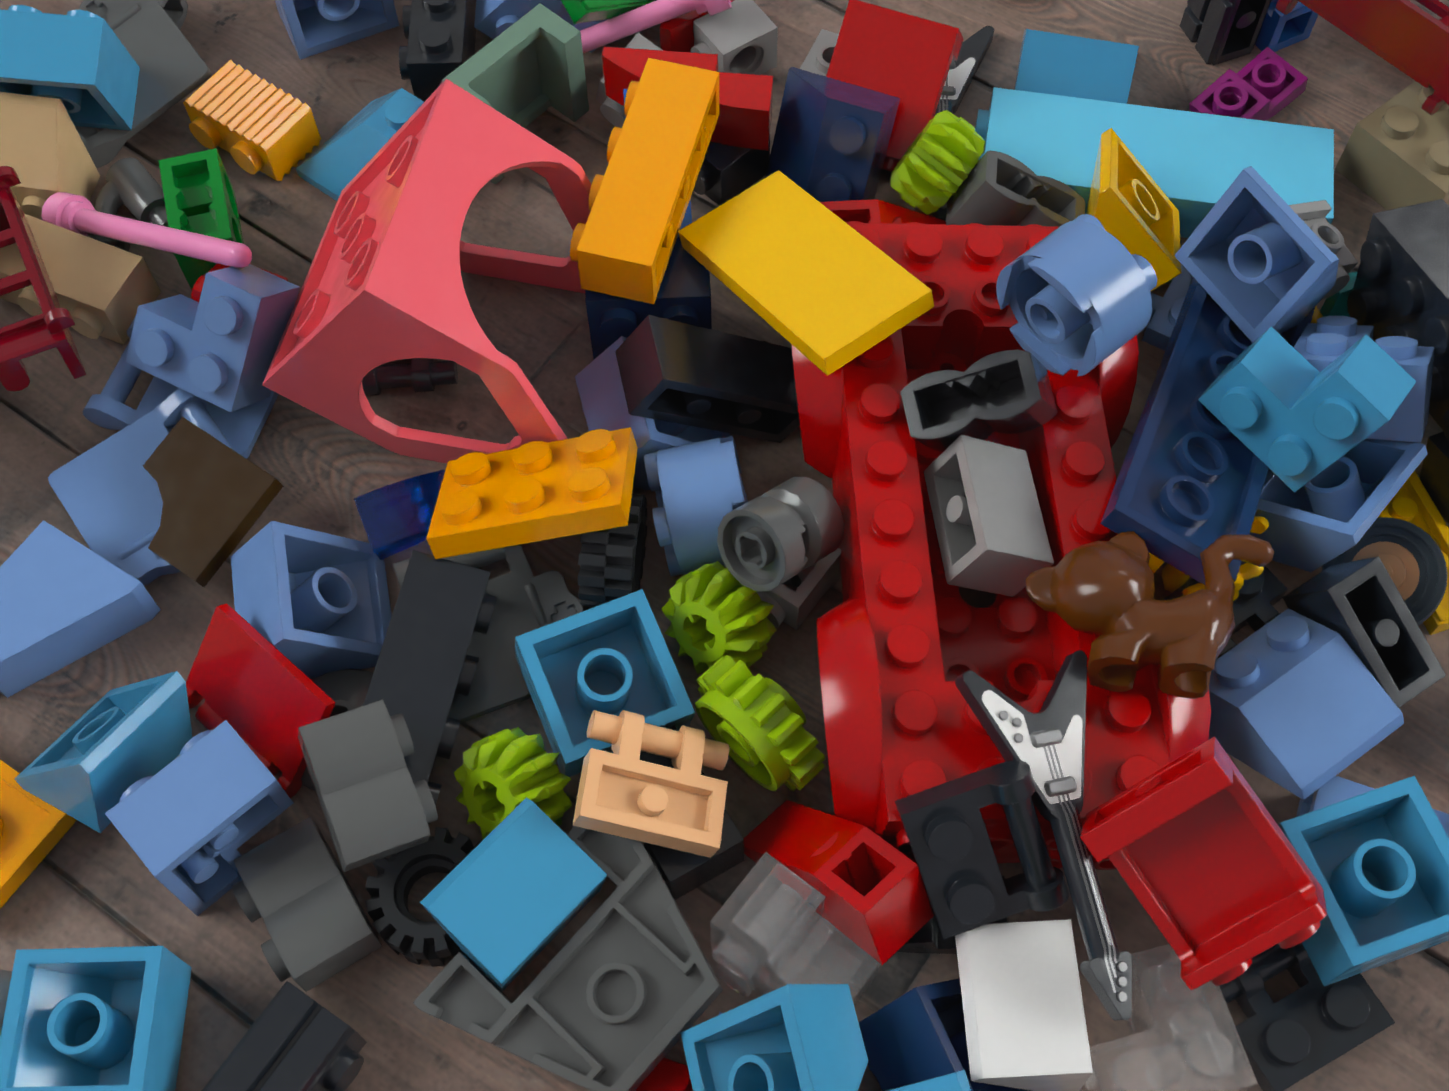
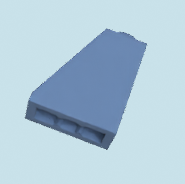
[0,520,161,698]

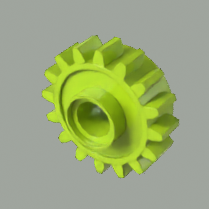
[695,655,826,791]

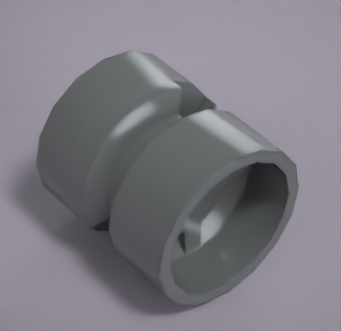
[717,477,844,592]

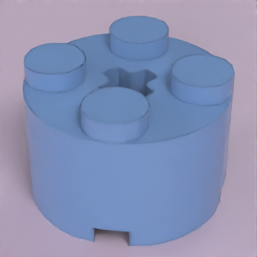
[996,214,1157,377]
[644,436,748,576]

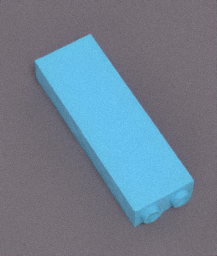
[975,87,1334,238]

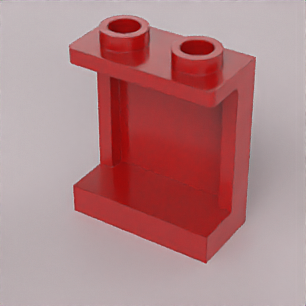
[826,0,963,172]
[1080,736,1327,990]

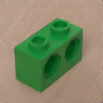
[158,148,244,291]

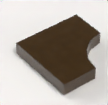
[143,417,284,587]

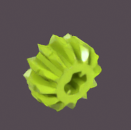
[890,110,985,215]
[661,561,777,673]
[454,727,572,840]

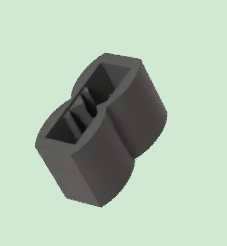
[946,151,1085,227]
[298,700,438,872]
[231,817,382,992]

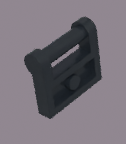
[895,760,1069,939]

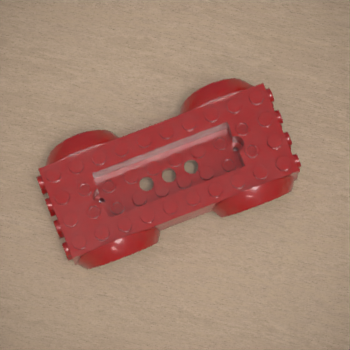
[791,221,1211,870]

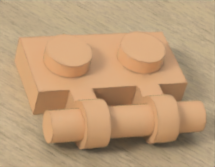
[572,710,729,858]

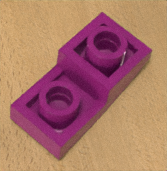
[1189,47,1308,121]

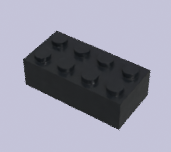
[1347,199,1449,441]

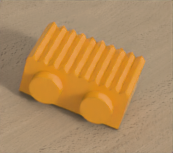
[183,59,321,181]

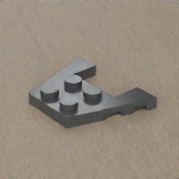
[413,826,723,1091]

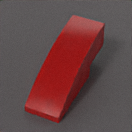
[602,47,773,151]

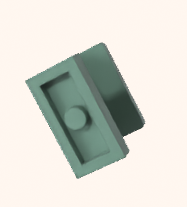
[442,3,589,184]

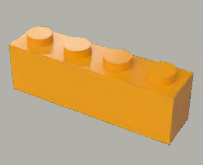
[570,58,719,305]

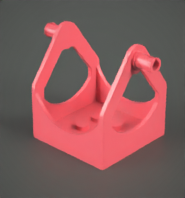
[262,79,591,464]

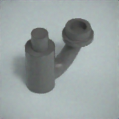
[87,157,168,251]

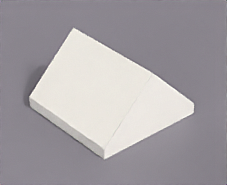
[955,919,1093,1091]

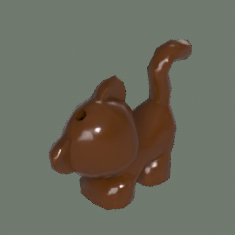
[1025,531,1274,699]

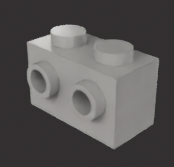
[923,435,1054,597]

